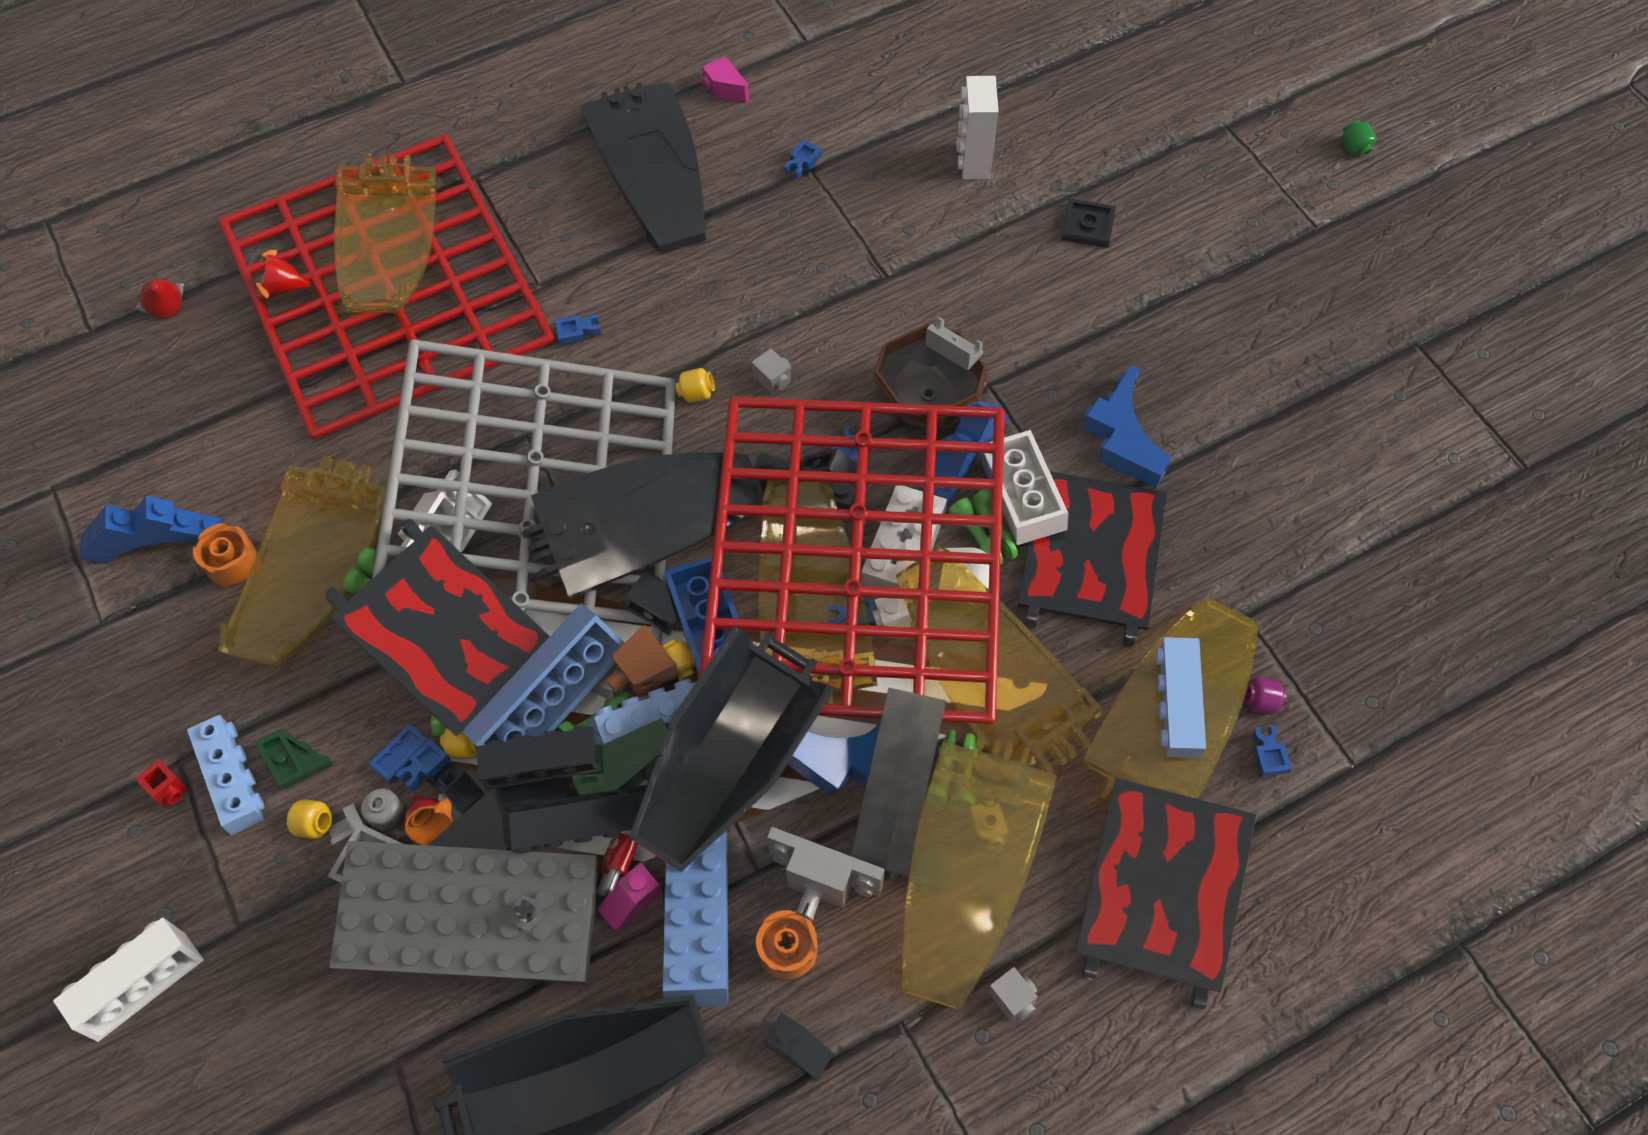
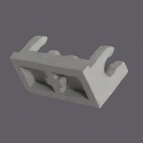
[926,317,983,371]

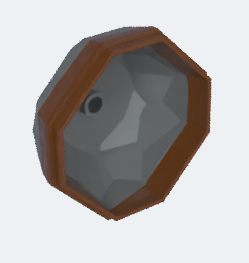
[873,324,988,429]

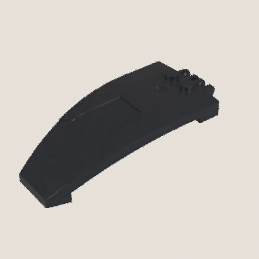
[581,82,706,253]
[522,452,768,599]

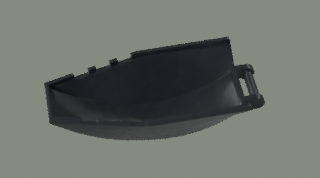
[629,625,835,872]
[433,995,714,1135]

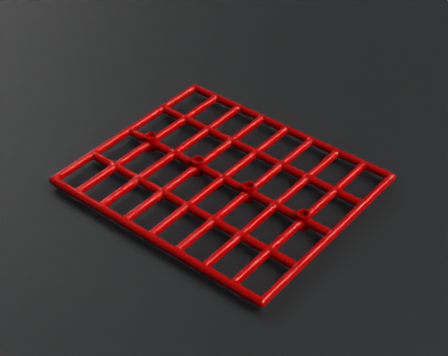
[218,134,555,439]
[699,397,1005,724]

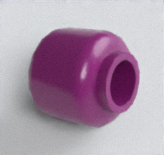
[1241,676,1286,715]

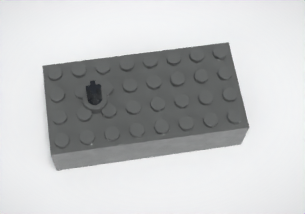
[329,841,599,986]

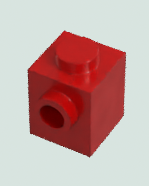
[135,759,189,809]

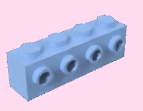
[1155,637,1206,758]
[587,678,696,745]
[187,715,265,835]

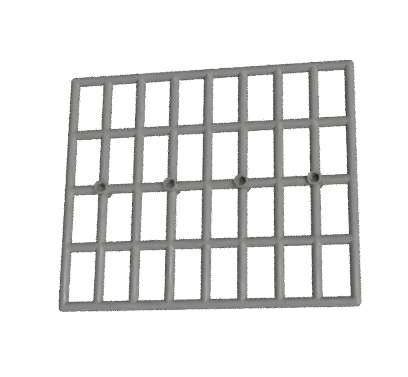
[372,340,676,644]

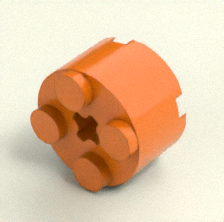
[193,523,259,587]
[756,910,818,980]

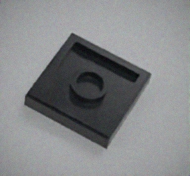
[1061,198,1116,248]

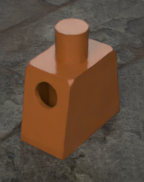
[606,625,679,695]

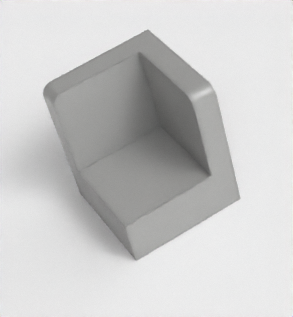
[328,804,367,854]

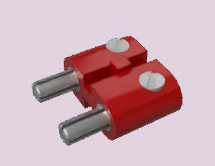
[597,833,638,896]

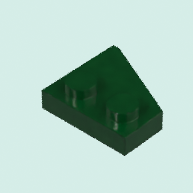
[255,729,332,791]

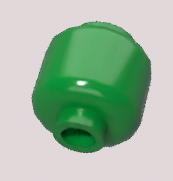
[1340,120,1377,157]

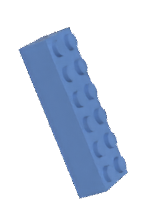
[463,603,625,746]
[663,830,729,1007]

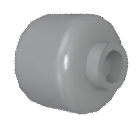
[361,789,403,831]

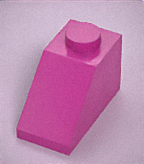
[701,56,749,103]
[598,863,662,933]

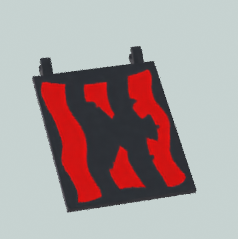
[1018,471,1167,646]
[325,519,550,737]
[1075,778,1257,1010]

